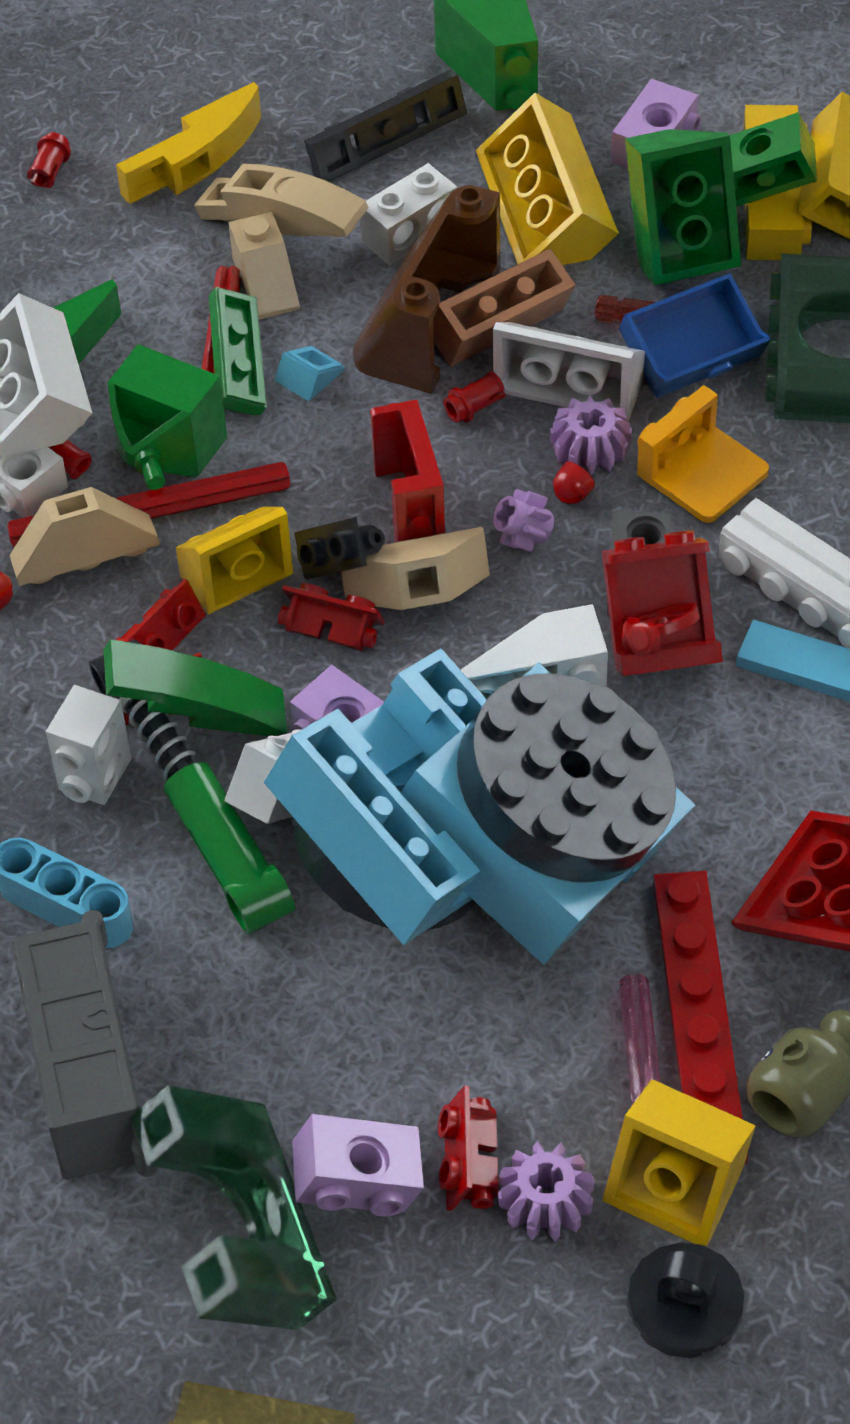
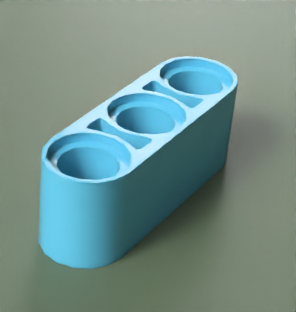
[0,838,133,948]

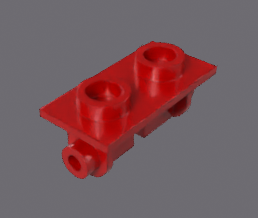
[115,579,206,650]
[278,583,385,651]
[438,1085,499,1211]

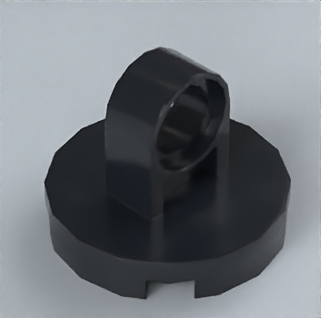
[627,1242,745,1358]

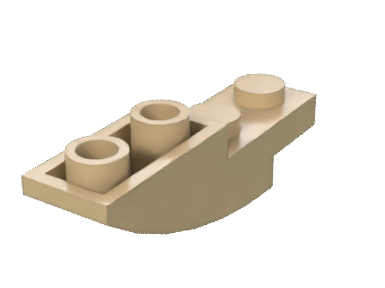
[194,164,369,237]

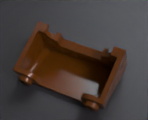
[353,185,501,394]

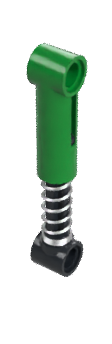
[88,639,296,935]

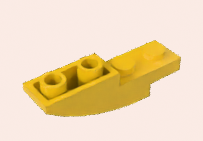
[116,82,261,204]

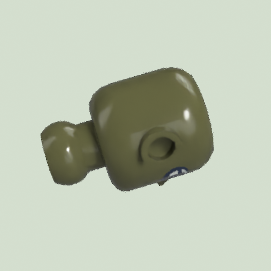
[746,1009,850,1139]

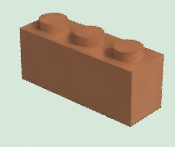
[433,248,576,367]

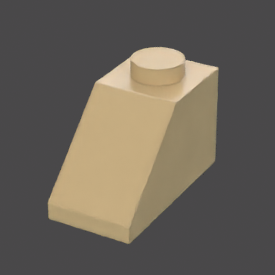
[228,212,300,320]

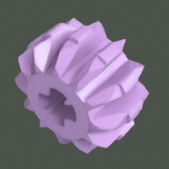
[550,394,632,476]
[498,1140,595,1242]

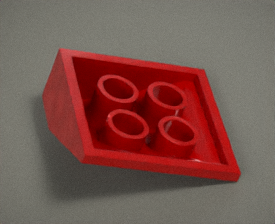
[731,810,850,952]

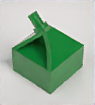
[108,344,228,490]

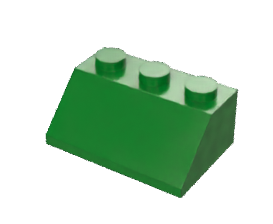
[625,129,741,285]

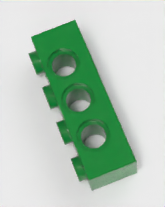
[631,112,817,207]

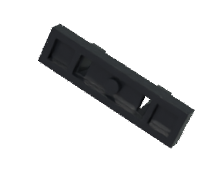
[304,70,468,182]

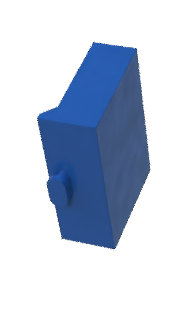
[618,273,771,398]

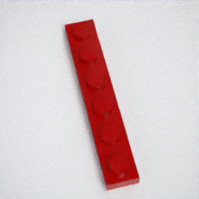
[653,870,748,1164]

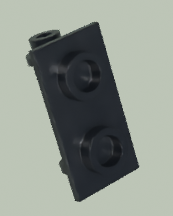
[294,517,385,580]

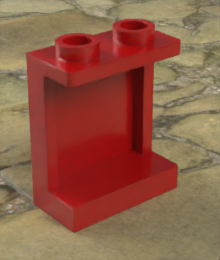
[370,399,445,543]
[602,531,723,676]

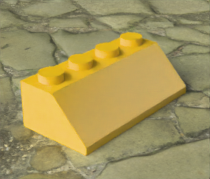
[475,93,619,265]

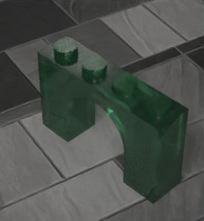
[765,254,850,423]
[131,1085,337,1330]

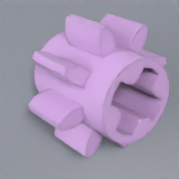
[493,489,554,552]

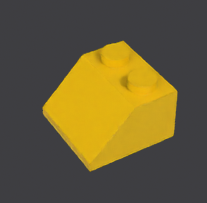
[176,507,293,615]
[602,1079,756,1247]

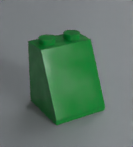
[433,0,538,111]

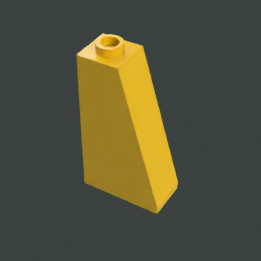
[798,92,850,239]

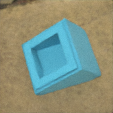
[275,346,345,401]

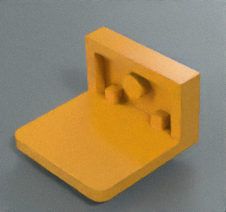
[637,385,769,523]

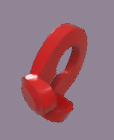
[622,602,700,656]

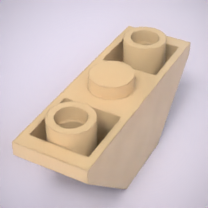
[9,487,160,586]
[341,527,490,610]

